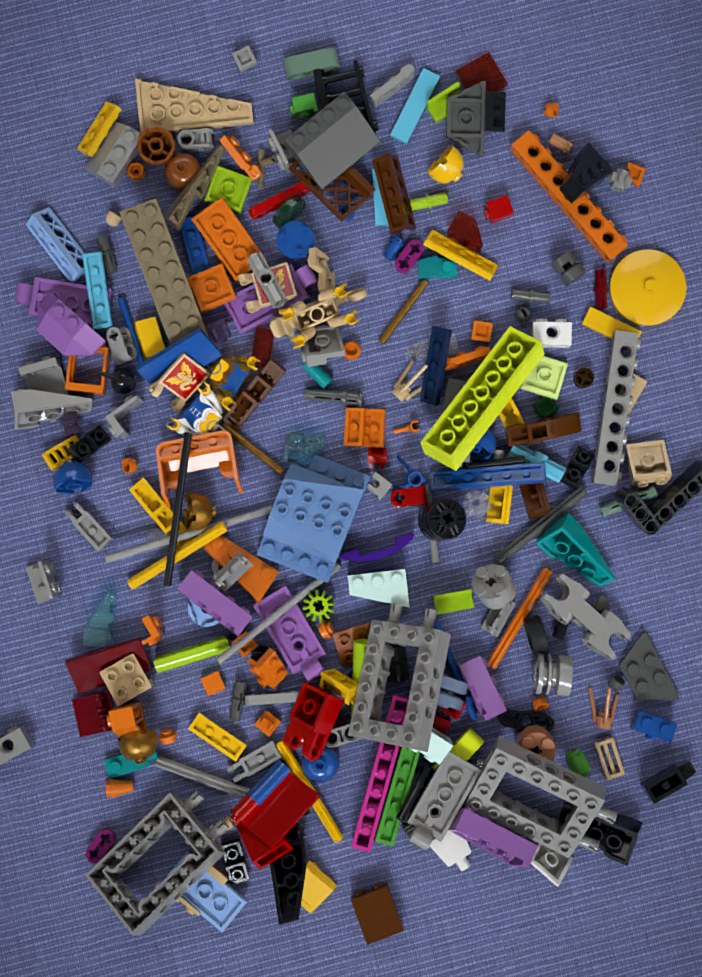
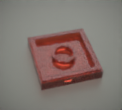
[456,52,508,92]

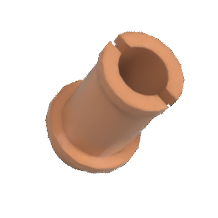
[549,133,574,154]

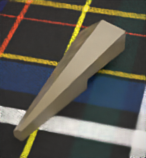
[164,145,226,231]

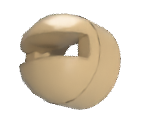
[106,210,122,226]

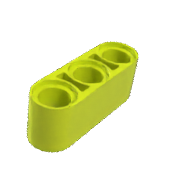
[432,727,484,771]

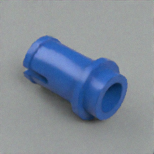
[382,236,404,262]

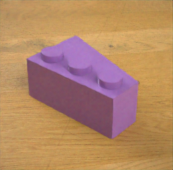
[457,655,507,721]

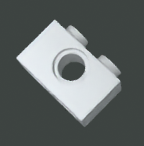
[531,319,572,348]

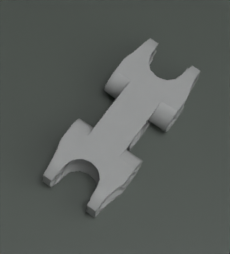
[540,574,632,660]

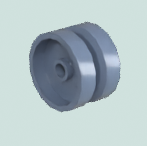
[437,676,469,711]

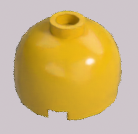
[427,145,464,184]

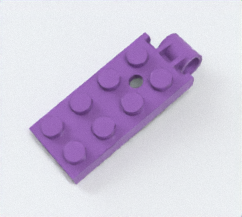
[224,264,318,335]
[14,277,113,326]
[253,586,327,682]

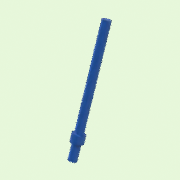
[434,615,478,720]

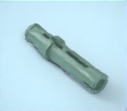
[599,486,658,518]

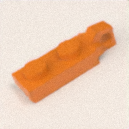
[220,135,263,181]
[445,346,491,371]

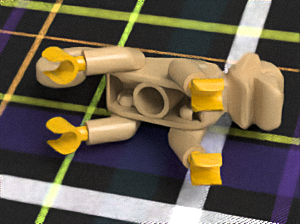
[270,283,367,349]

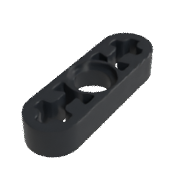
[498,709,554,732]

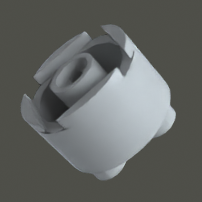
[472,564,516,609]

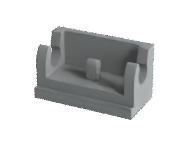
[368,471,392,501]

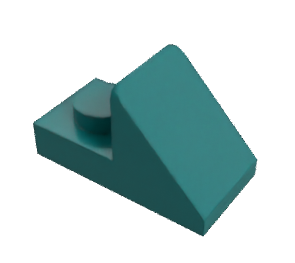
[418,256,457,280]

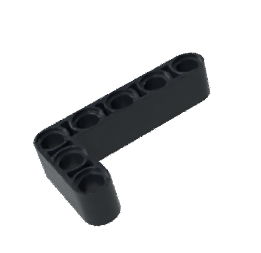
[615,460,702,535]

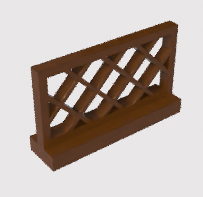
[289,161,376,222]

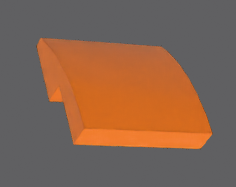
[344,408,387,448]

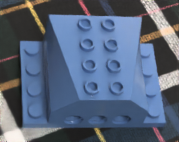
[256,448,370,583]

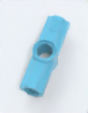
[507,444,566,483]

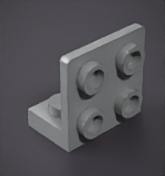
[267,129,302,174]
[26,560,62,604]

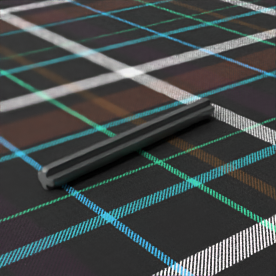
[494,487,587,565]

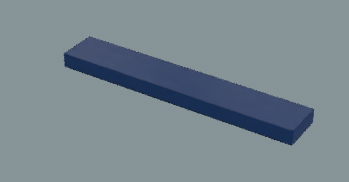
[430,462,547,492]

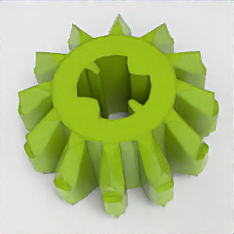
[303,589,335,622]

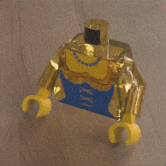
[204,355,261,411]

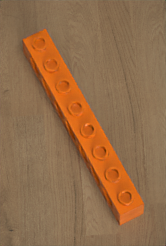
[510,130,628,263]

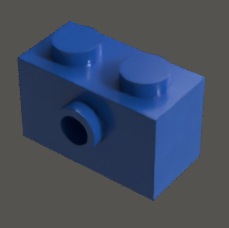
[630,709,677,742]

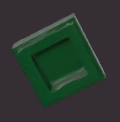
[532,396,559,419]

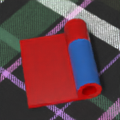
[230,760,320,850]

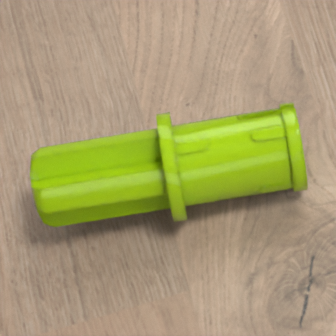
[410,192,448,212]

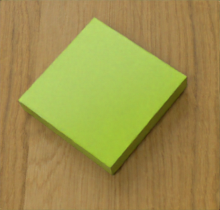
[204,166,252,214]

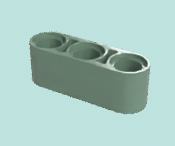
[283,48,340,80]

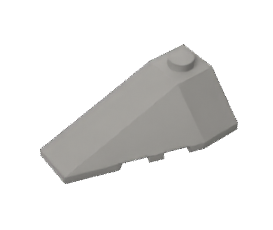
[11,389,92,430]

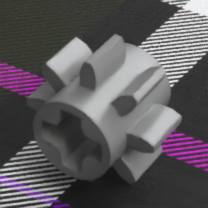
[607,168,633,192]

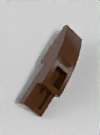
[505,412,582,446]

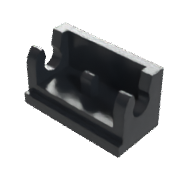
[485,91,506,132]

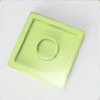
[520,356,568,400]

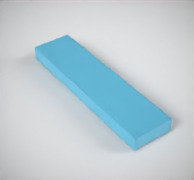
[390,68,440,145]
[82,251,113,330]

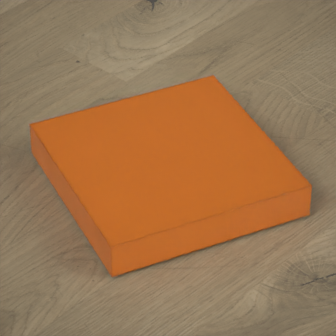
[187,263,237,313]

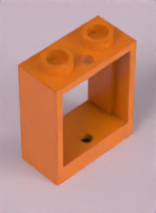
[65,344,111,396]

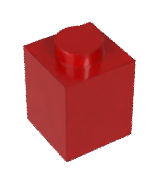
[483,195,514,225]

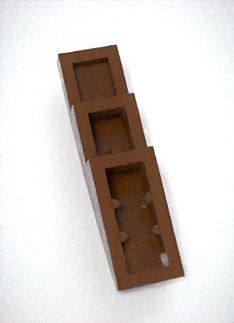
[222,358,287,431]

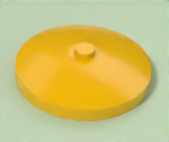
[609,249,686,326]

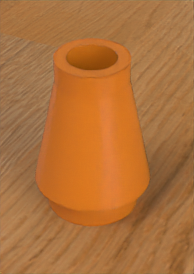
[105,779,133,799]

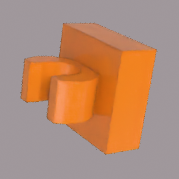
[254,709,281,737]

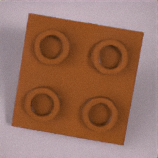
[332,622,371,667]

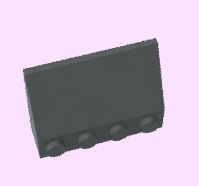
[285,92,380,190]

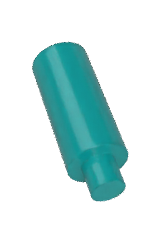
[300,358,333,389]

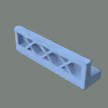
[26,207,85,283]

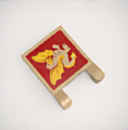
[238,262,298,313]
[149,353,210,413]

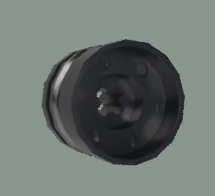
[418,498,466,541]

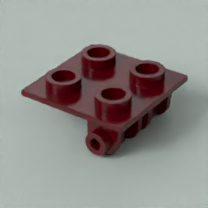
[72,691,114,737]

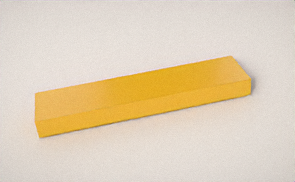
[423,230,499,281]

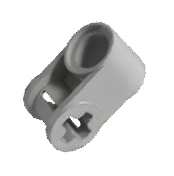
[178,128,215,152]
[106,327,137,365]

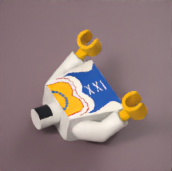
[166,381,226,436]

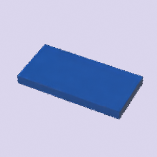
[136,327,222,392]

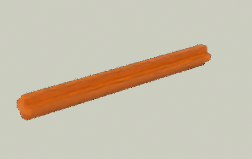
[487,567,553,670]

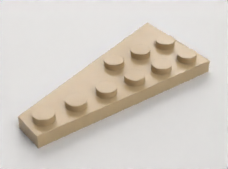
[135,79,254,133]

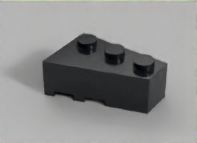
[559,142,613,204]

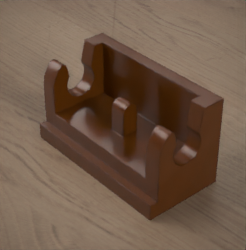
[519,483,550,519]

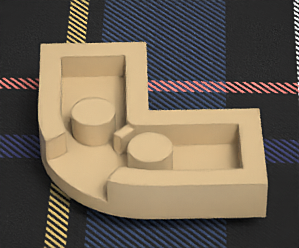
[308,247,335,292]

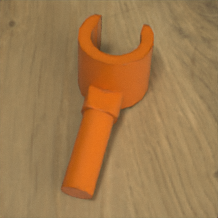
[393,420,421,434]

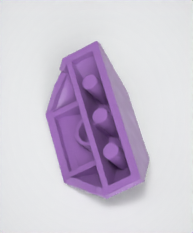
[36,292,106,356]

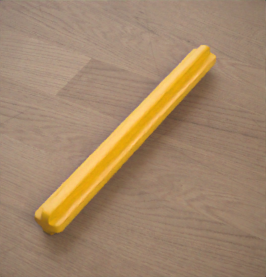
[127,522,227,589]
[276,740,343,843]

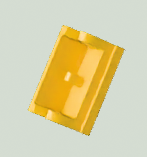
[134,317,165,361]
[486,486,513,525]
[319,668,359,705]

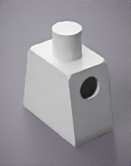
[430,830,471,871]

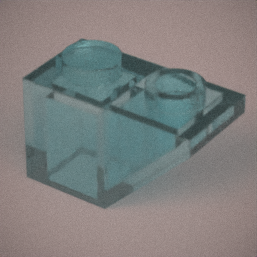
[284,431,325,463]

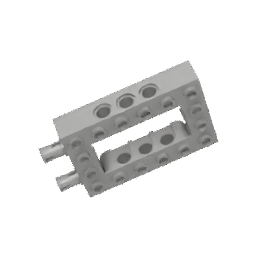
[348,603,451,752]
[464,736,618,858]
[85,790,229,936]

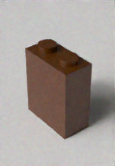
[351,882,404,945]

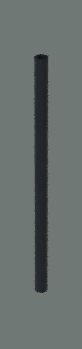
[163,432,192,586]

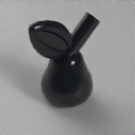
[100,369,136,394]

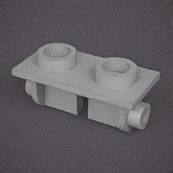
[212,551,252,592]
[481,600,516,637]

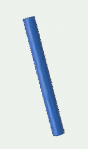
[117,297,145,365]

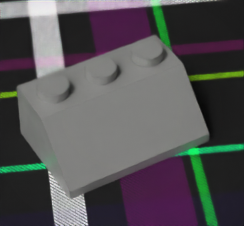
[84,121,141,189]

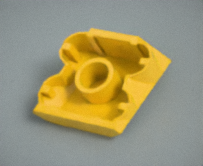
[301,860,337,913]

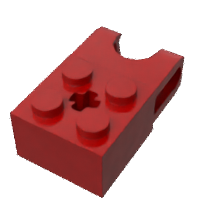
[283,682,344,761]

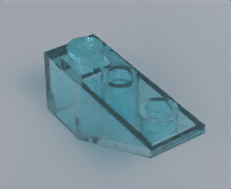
[83,589,117,647]

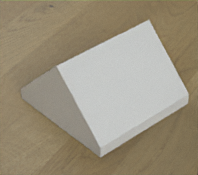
[531,842,574,887]

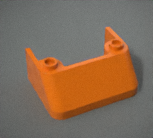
[156,430,243,508]

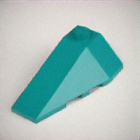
[536,513,615,587]

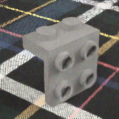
[18,356,69,395]
[105,395,144,439]

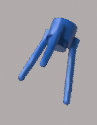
[393,456,426,489]

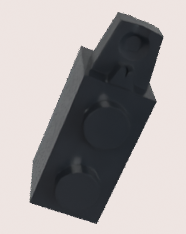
[640,761,696,804]

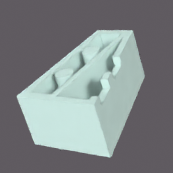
[347,569,410,608]

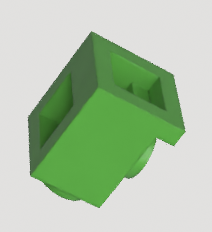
[289,93,318,119]

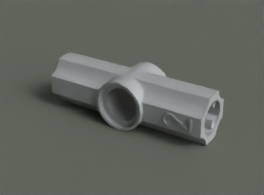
[247,252,288,309]

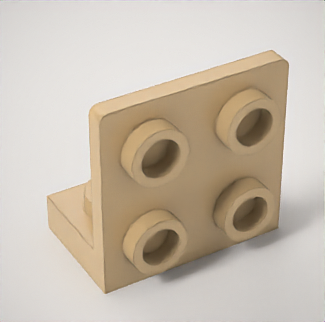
[100,654,155,706]

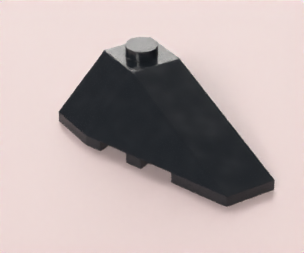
[559,802,643,866]
[270,837,308,925]

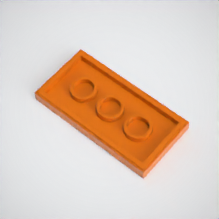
[191,197,266,282]

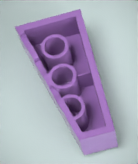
[177,570,253,637]
[448,807,538,868]

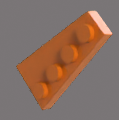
[203,535,279,604]

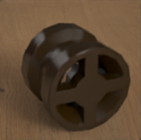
[573,368,594,389]

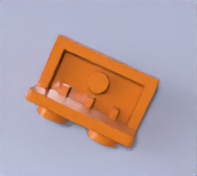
[141,614,165,646]
[247,648,288,690]

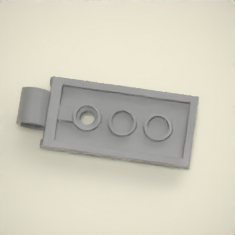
[407,751,482,851]

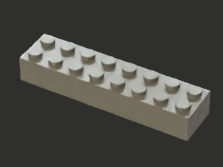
[119,197,211,345]

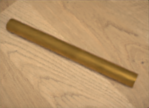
[378,279,429,344]
[222,423,285,475]

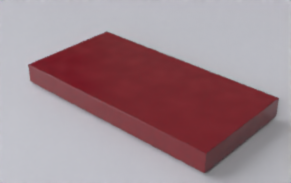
[65,637,152,693]

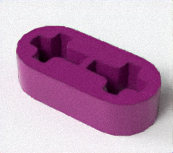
[395,240,424,274]
[85,828,116,863]

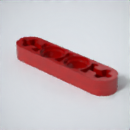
[248,178,318,220]

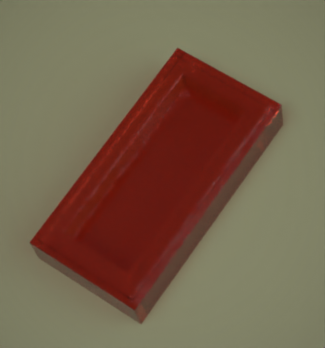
[251,327,274,367]

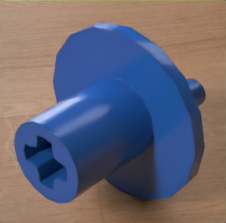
[277,221,314,259]

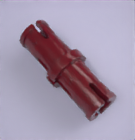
[593,269,609,309]

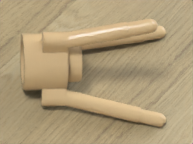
[391,360,428,402]

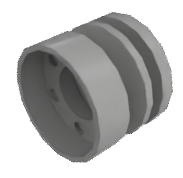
[532,653,573,696]

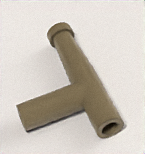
[257,149,277,189]

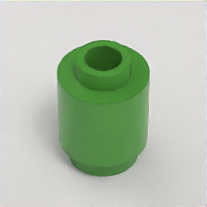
[565,748,592,777]

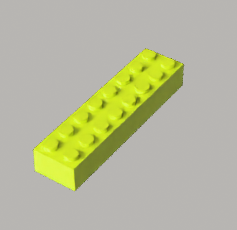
[420,326,545,471]

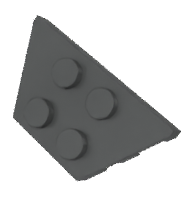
[446,81,486,156]
[618,632,680,700]

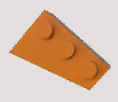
[107,701,147,738]

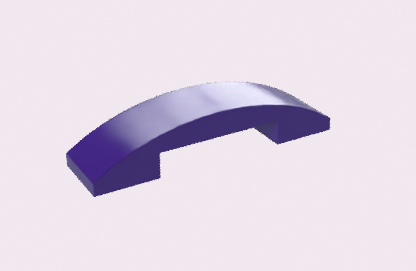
[340,533,414,562]

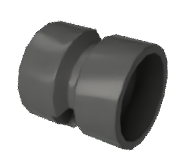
[551,250,586,287]

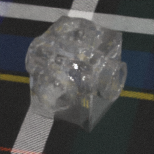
[462,490,493,521]

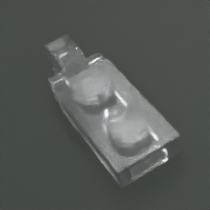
[404,333,459,361]

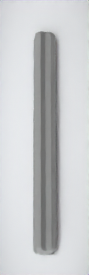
[155,756,250,798]

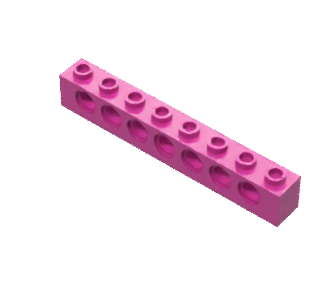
[351,693,409,852]

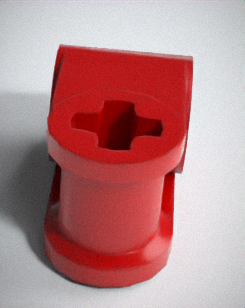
[390,485,428,507]

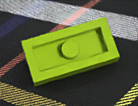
[426,81,461,124]
[433,589,474,614]

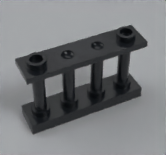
[313,60,379,134]

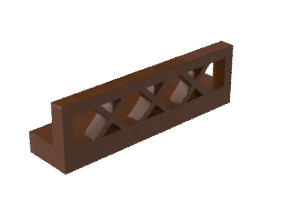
[372,153,416,234]

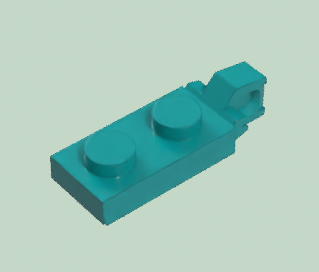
[104,750,159,779]

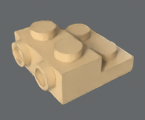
[625,440,672,488]

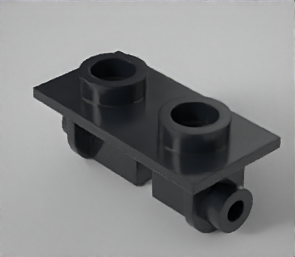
[389,643,409,682]

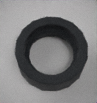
[523,615,549,654]

